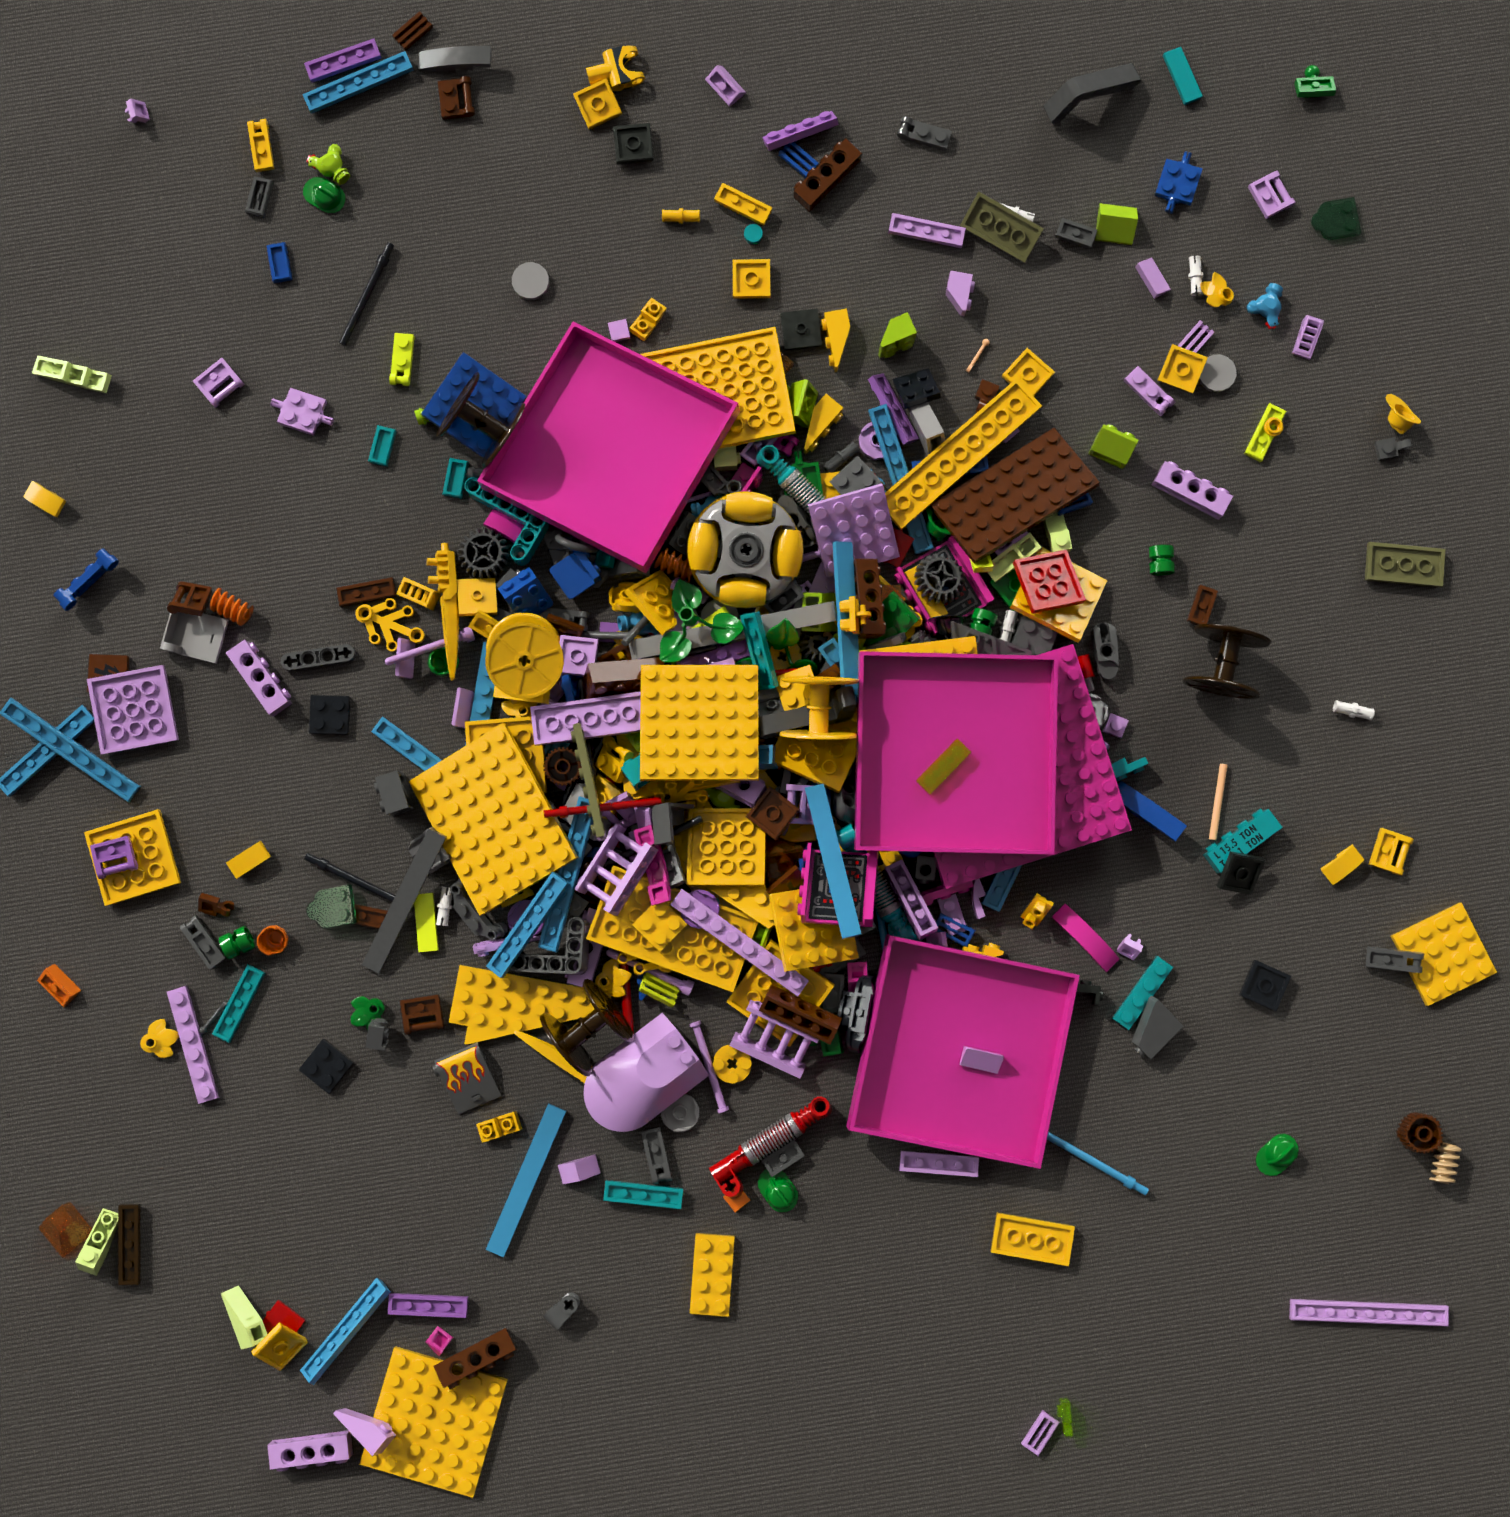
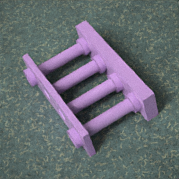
[574,823,659,916]
[729,1000,819,1079]

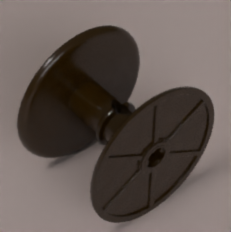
[436,372,526,468]
[1183,624,1272,699]
[540,979,635,1077]

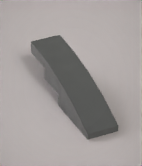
[418,46,492,72]

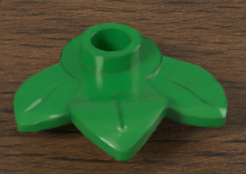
[351,996,385,1029]

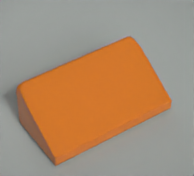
[37,964,81,1007]

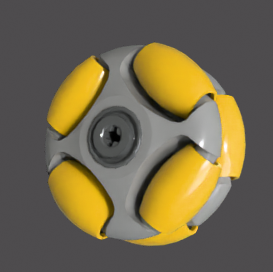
[687,491,804,609]

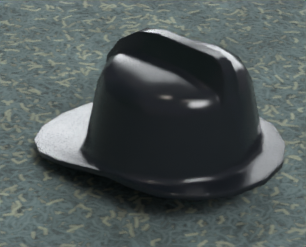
[928,615,965,639]

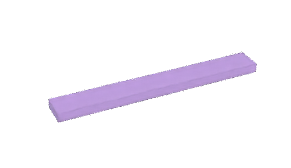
[1289,1299,1449,1327]

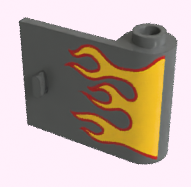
[433,1042,501,1114]

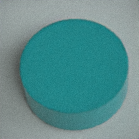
[744,224,763,244]

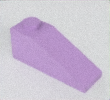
[333,1408,396,1456]

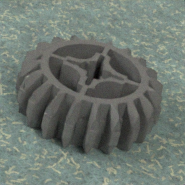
[458,528,510,579]
[914,553,965,604]

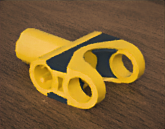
[586,46,645,91]

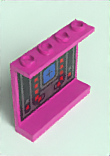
[894,536,994,636]
[797,843,879,927]

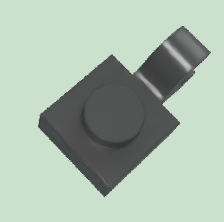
[1374,437,1412,461]

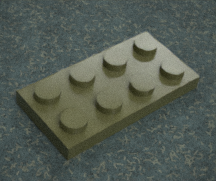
[960,191,1044,263]
[1365,542,1445,588]

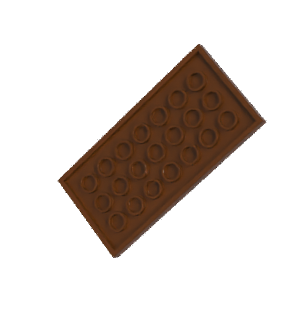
[930,428,1100,564]

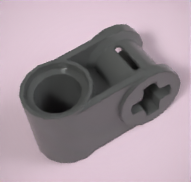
[543,1292,580,1330]

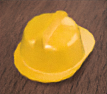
[1386,394,1421,434]

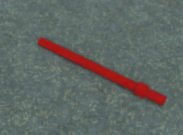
[543,797,662,818]

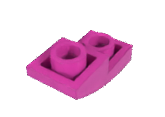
[483,509,524,543]

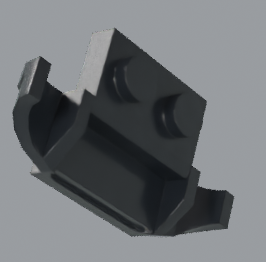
[838,975,875,1054]

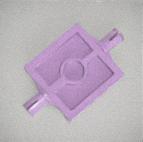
[270,388,334,436]

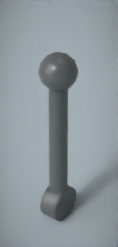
[199,1001,227,1034]

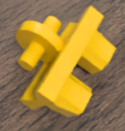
[839,596,871,634]
[1020,893,1054,929]

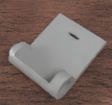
[160,612,229,664]

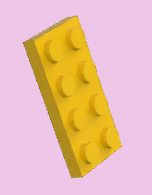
[990,1212,1075,1266]
[690,1233,735,1317]

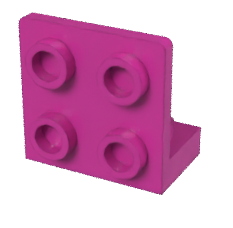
[730,462,763,492]

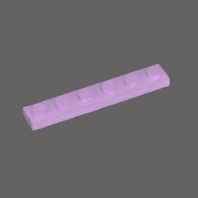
[167,986,219,1104]

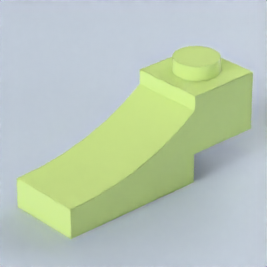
[1043,513,1072,552]
[988,533,1042,583]

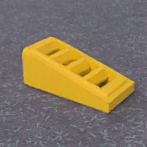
[396,577,441,611]

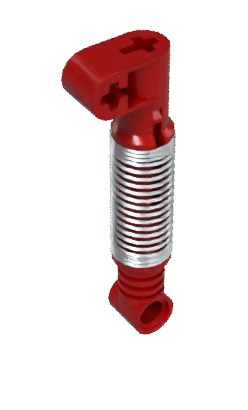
[709,1097,832,1198]

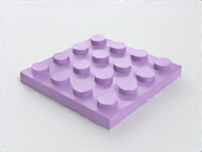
[808,483,900,578]
[87,665,179,755]

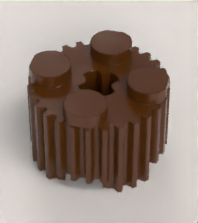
[543,746,582,786]
[1397,1112,1443,1154]

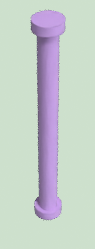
[689,1020,729,1113]

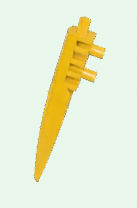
[426,543,459,681]
[513,1030,593,1083]

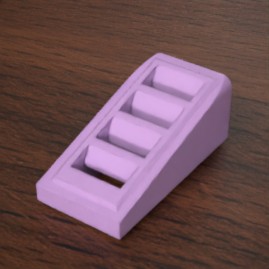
[1292,315,1324,360]

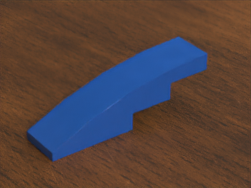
[1118,781,1187,842]

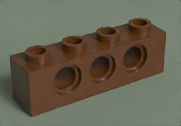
[794,138,862,212]
[854,559,886,639]
[759,985,842,1045]
[433,1328,517,1390]

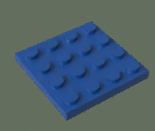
[421,352,526,458]

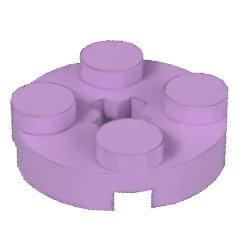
[859,422,884,460]

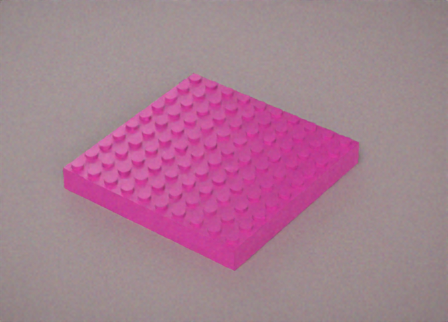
[477,322,740,573]
[932,644,1132,889]
[854,651,1058,855]
[846,934,1080,1169]

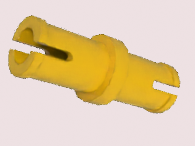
[662,208,700,224]

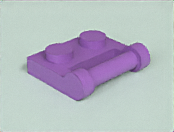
[90,836,138,879]

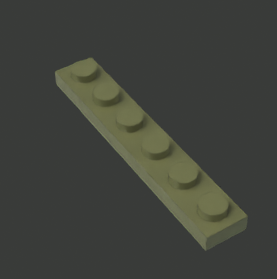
[571,723,607,841]

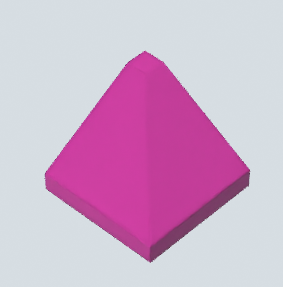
[426,1326,453,1356]

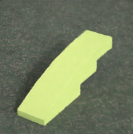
[32,356,112,393]

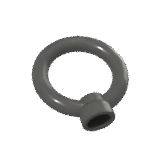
[555,533,599,553]

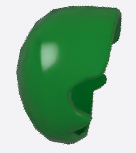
[427,647,459,677]

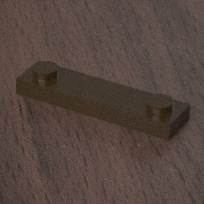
[118,1204,141,1285]

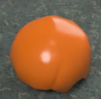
[257,925,289,956]

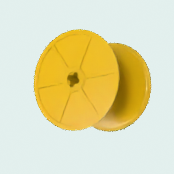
[485,613,564,699]
[779,676,859,739]

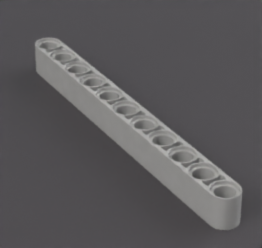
[629,601,837,660]

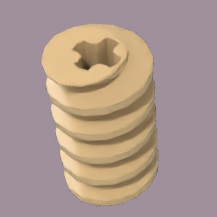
[1429,1142,1462,1184]

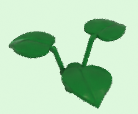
[660,579,744,663]
[735,618,819,676]

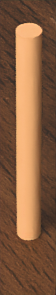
[1209,764,1228,840]

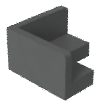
[651,802,695,846]

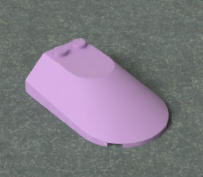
[584,1013,709,1132]

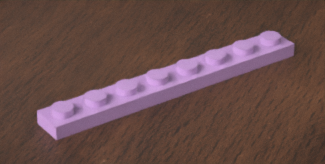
[670,889,809,997]

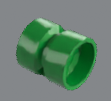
[1149,545,1175,576]
[968,608,998,635]
[219,926,255,960]

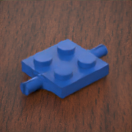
[1155,151,1203,214]

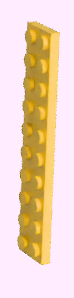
[885,378,1042,530]

